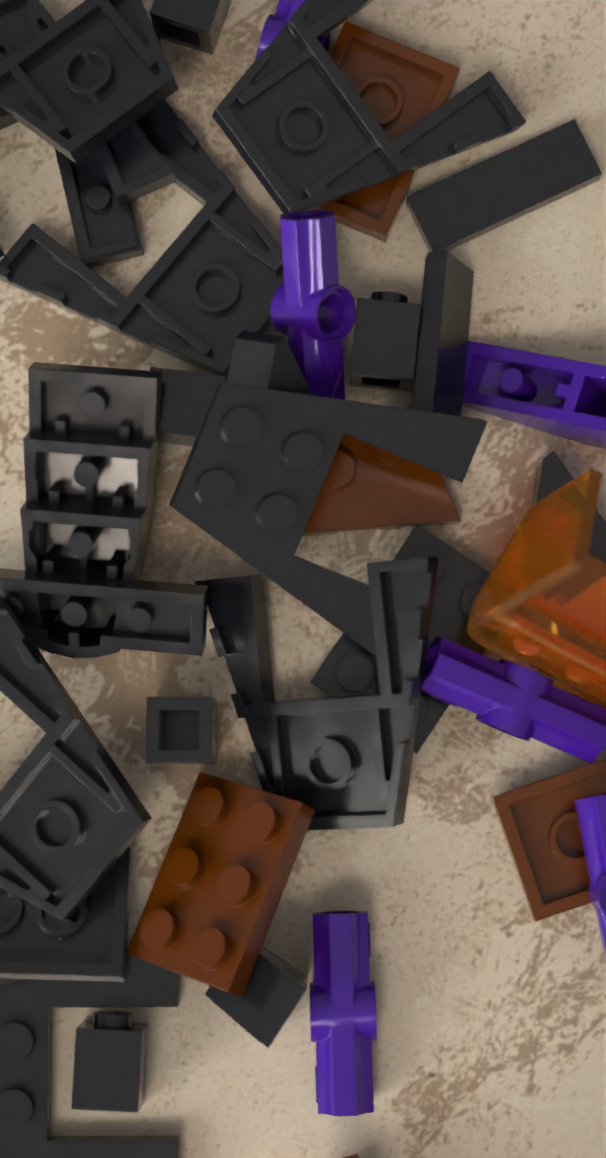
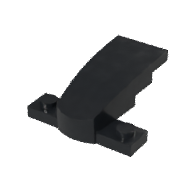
[0,362,208,658]

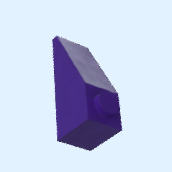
[462,341,606,449]

